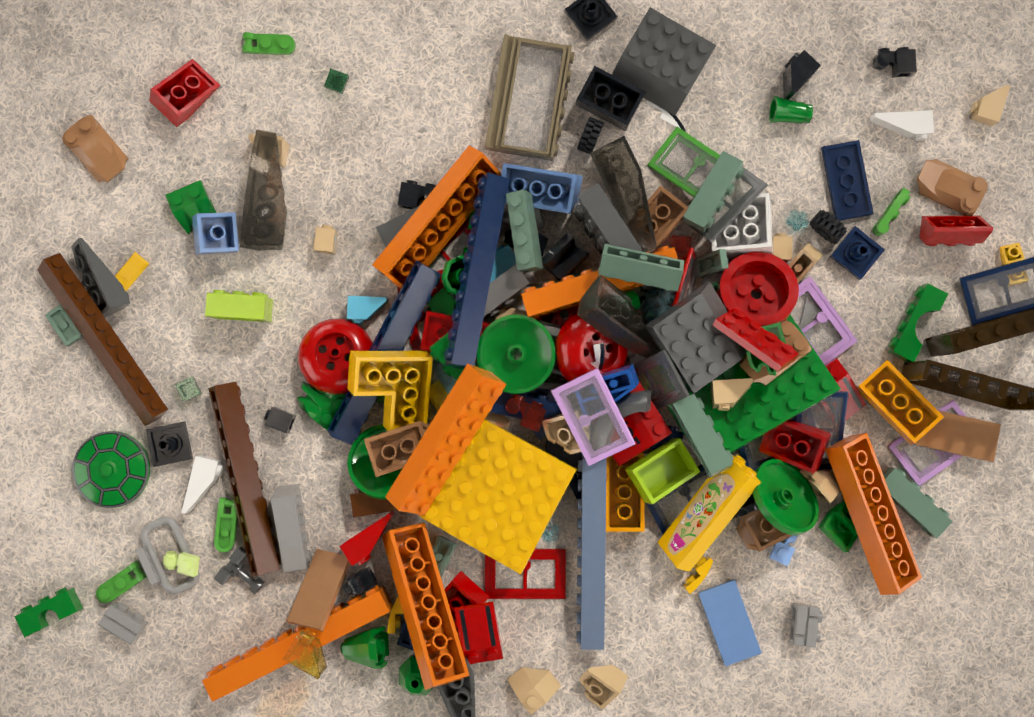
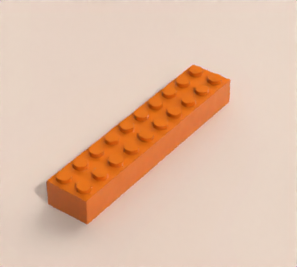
[202,585,393,702]

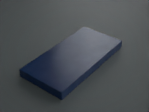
[821,140,874,221]

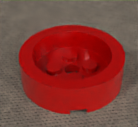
[717,252,799,327]

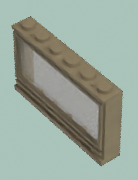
[485,34,575,161]

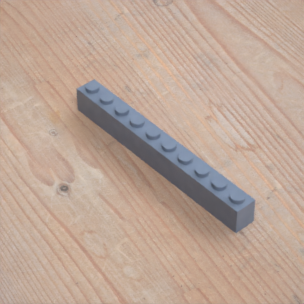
[576,454,606,650]

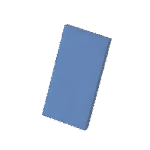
[698,579,762,666]

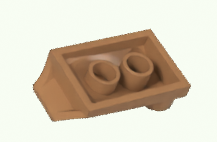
[62,114,129,183]
[917,159,988,216]
[626,185,689,254]
[739,320,812,386]
[364,421,430,477]
[736,510,792,552]

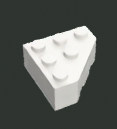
[712,193,773,259]

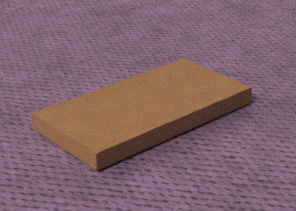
[914,410,1001,463]
[286,549,350,632]

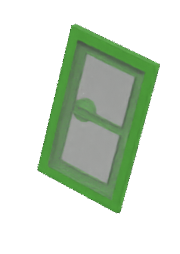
[647,127,720,198]

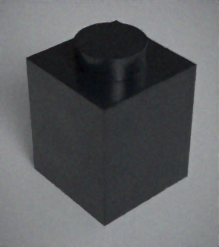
[264,407,296,433]

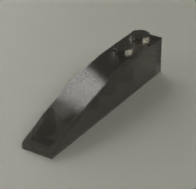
[240,129,287,251]
[590,136,657,252]
[577,275,664,366]

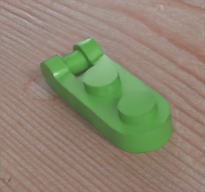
[242,32,296,55]
[873,187,911,236]
[214,497,238,552]
[96,560,147,603]

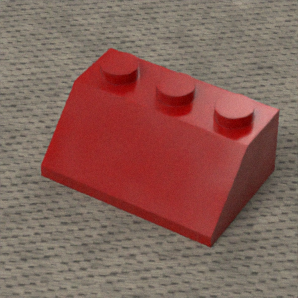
[919,215,993,246]

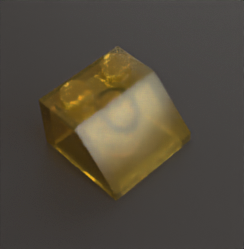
[283,630,327,679]

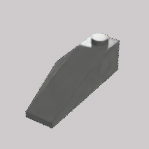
[71,238,130,317]
[438,658,476,717]

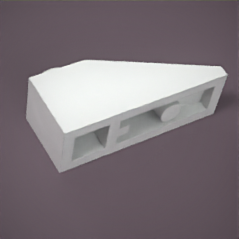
[870,110,934,141]
[181,455,224,514]

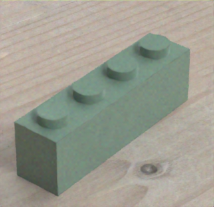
[683,151,745,233]
[506,189,543,273]
[598,244,684,291]
[671,394,734,478]
[883,467,953,539]

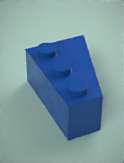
[575,364,639,416]

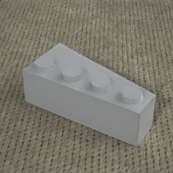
[483,264,538,322]
[270,484,312,572]

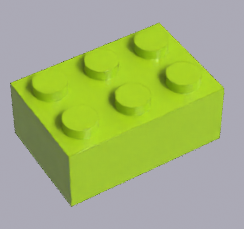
[205,290,273,322]
[625,438,700,504]

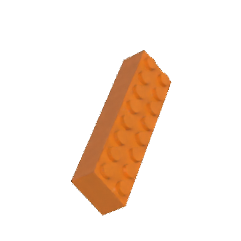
[372,145,502,289]
[521,246,678,319]
[385,364,506,516]
[825,433,922,595]
[382,522,470,690]

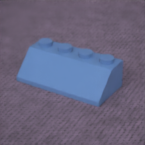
[501,163,583,214]

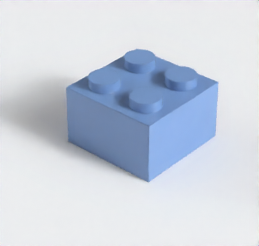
[192,212,239,255]

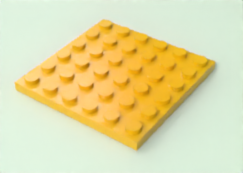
[419,419,577,574]

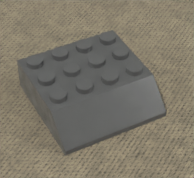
[612,7,716,116]
[574,183,642,254]
[645,281,746,393]

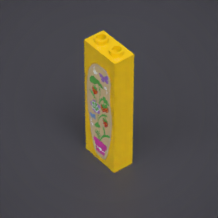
[657,455,761,572]

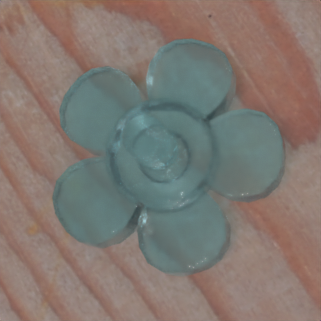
[786,210,809,231]
[543,521,559,542]

